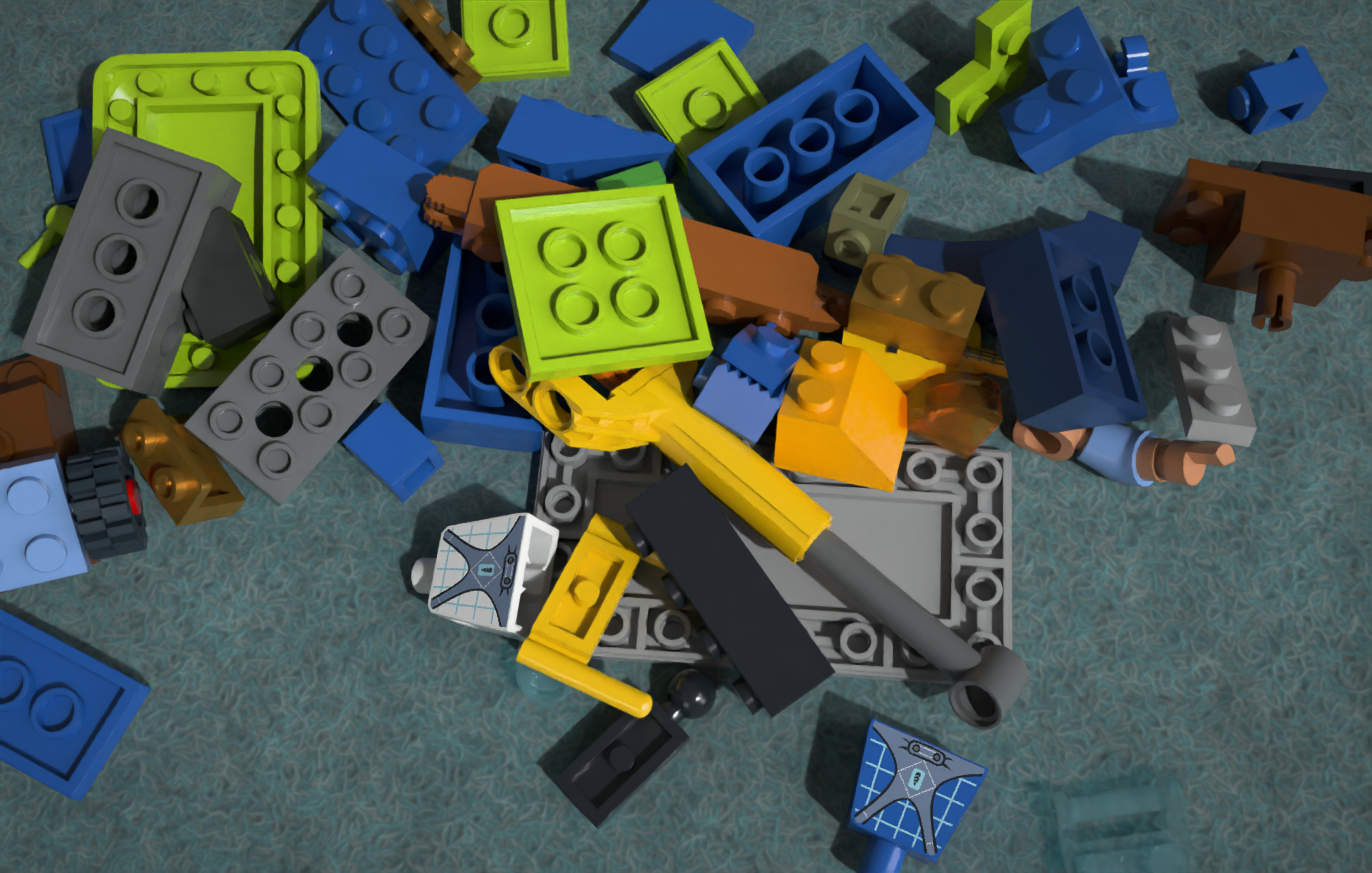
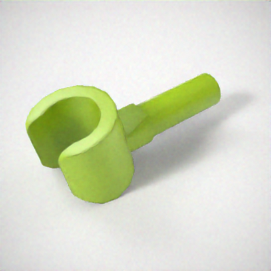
[17,205,74,269]

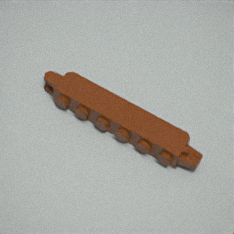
[422,163,852,340]

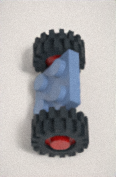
[0,444,148,592]

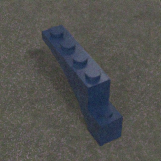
[822,210,1143,337]

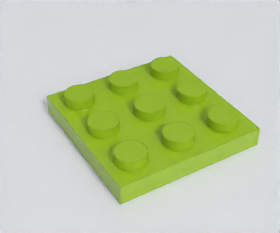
[493,183,713,383]

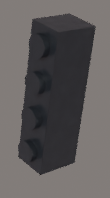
[623,463,836,720]

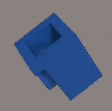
[1227,45,1329,135]

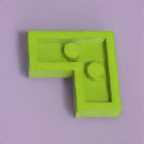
[935,0,1033,137]

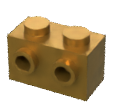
[847,251,986,368]

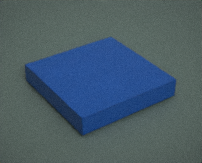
[609,0,755,82]

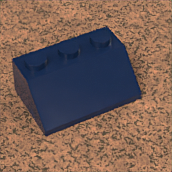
[979,227,1149,433]

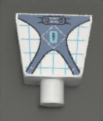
[411,513,559,641]

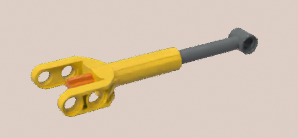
[488,336,1030,730]

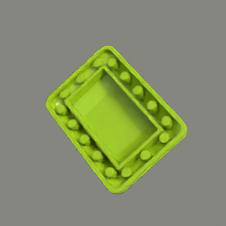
[92,50,323,390]

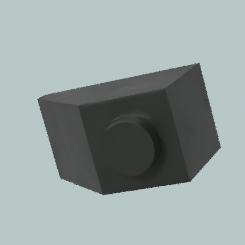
[182,206,285,350]

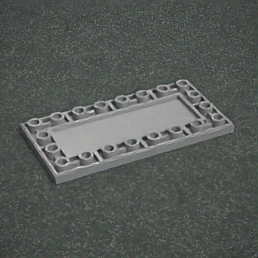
[518,426,1012,684]

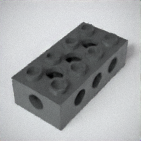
[20,127,242,398]
[183,247,437,506]

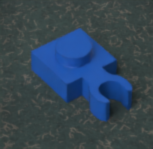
[722,321,801,392]

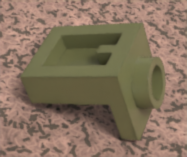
[824,172,910,269]

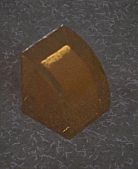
[907,371,1003,459]

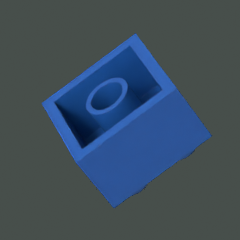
[307,123,454,280]

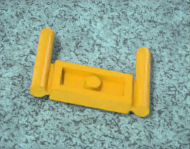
[516,513,666,718]

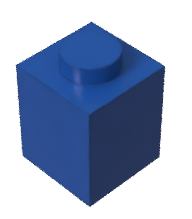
[342,400,445,503]

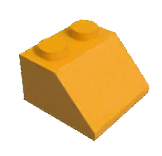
[773,337,914,492]

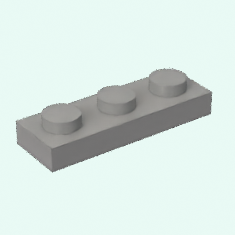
[1164,315,1257,447]

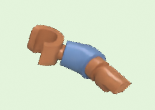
[1013,418,1235,487]

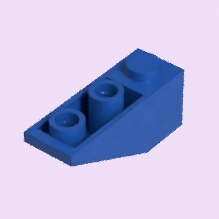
[496,94,676,188]

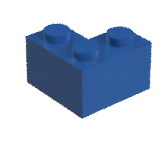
[998,6,1140,174]

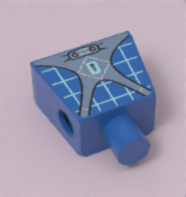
[844,718,988,873]

